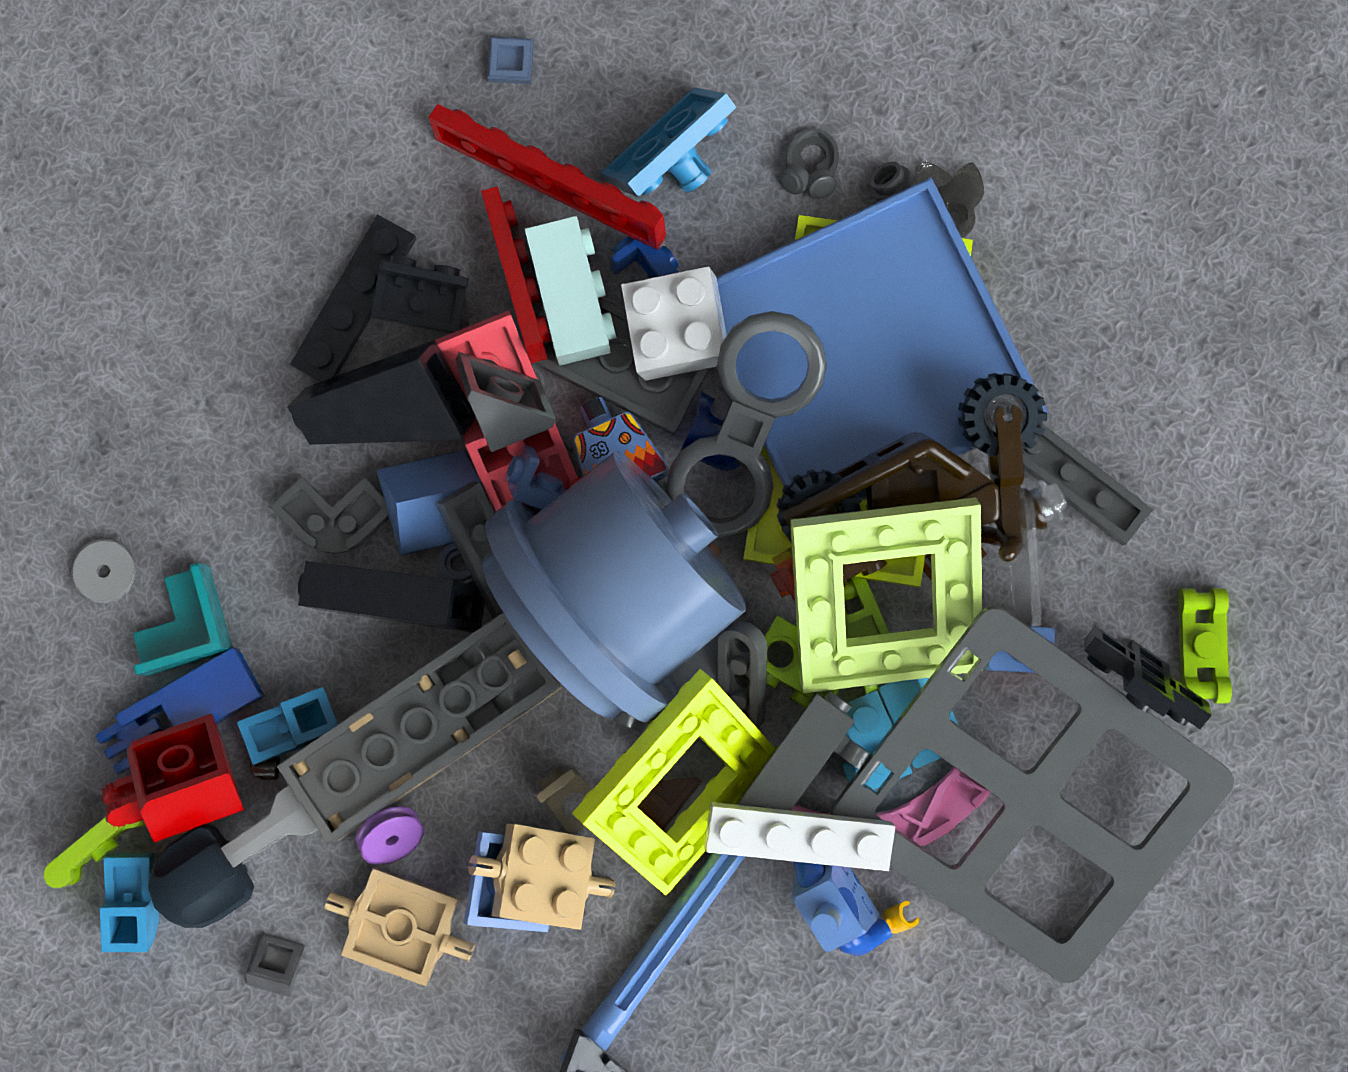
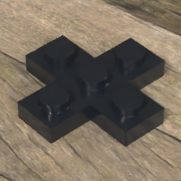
[1084,625,1212,730]

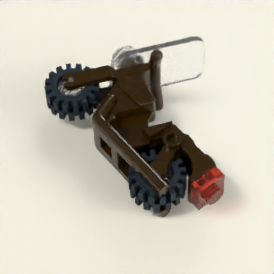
[770,373,1067,627]

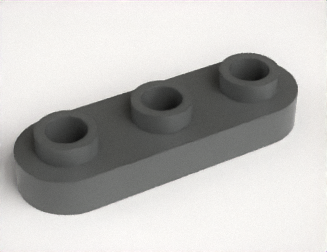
[717,620,767,729]

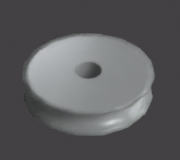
[70,538,136,604]

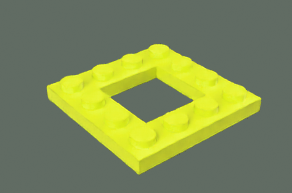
[572,669,775,895]

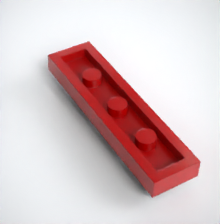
[481,186,552,364]

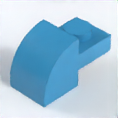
[237,687,338,766]
[100,853,159,952]

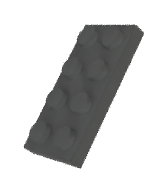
[523,297,710,436]

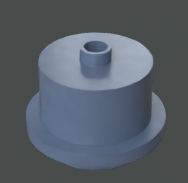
[482,451,746,723]

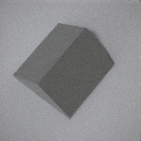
[455,352,556,452]

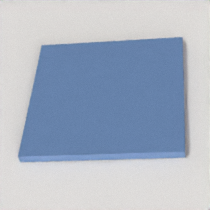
[716,177,1048,513]

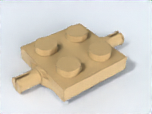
[468,824,615,930]
[324,867,476,986]

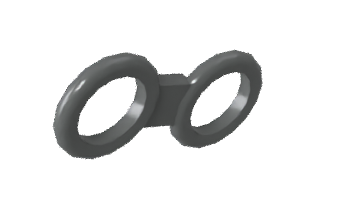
[666,311,827,538]

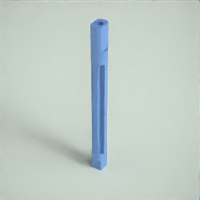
[560,853,745,1062]

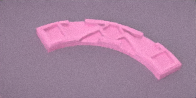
[791,765,991,846]

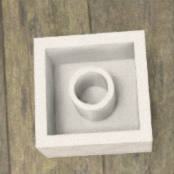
[621,266,727,381]

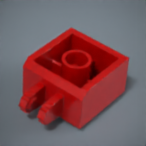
[101,713,244,843]

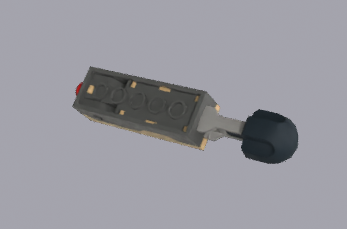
[148,613,563,928]

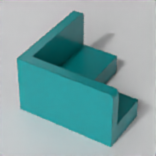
[133,562,233,676]

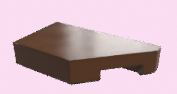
[637,777,702,830]

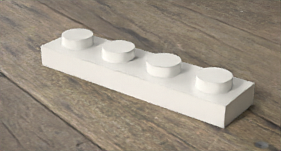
[704,802,895,871]

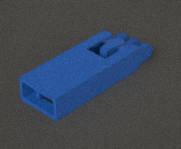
[96,647,266,775]

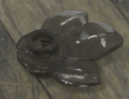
[916,161,984,238]

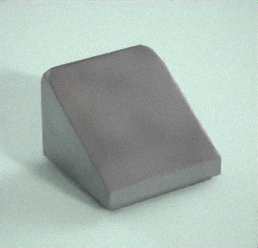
[246,933,305,997]

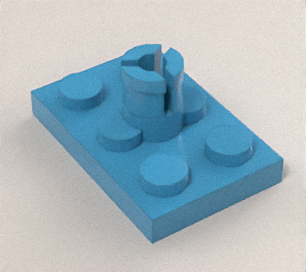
[600,87,736,197]

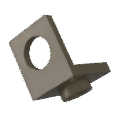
[535,766,591,835]

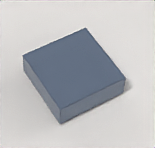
[487,37,534,84]

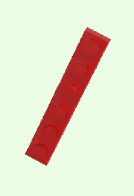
[428,104,666,250]

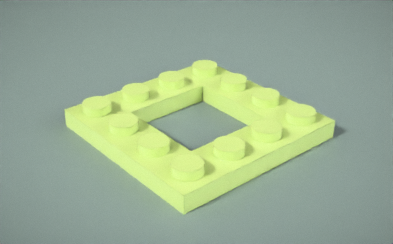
[790,497,983,693]

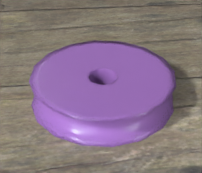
[355,806,424,865]

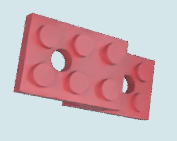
[435,310,578,513]

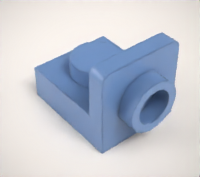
[506,446,566,509]

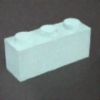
[525,216,616,366]

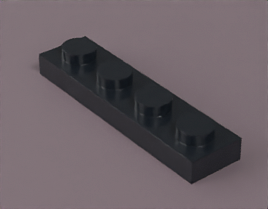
[290,214,417,382]

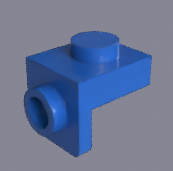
[610,236,679,279]

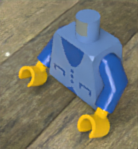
[792,813,919,956]

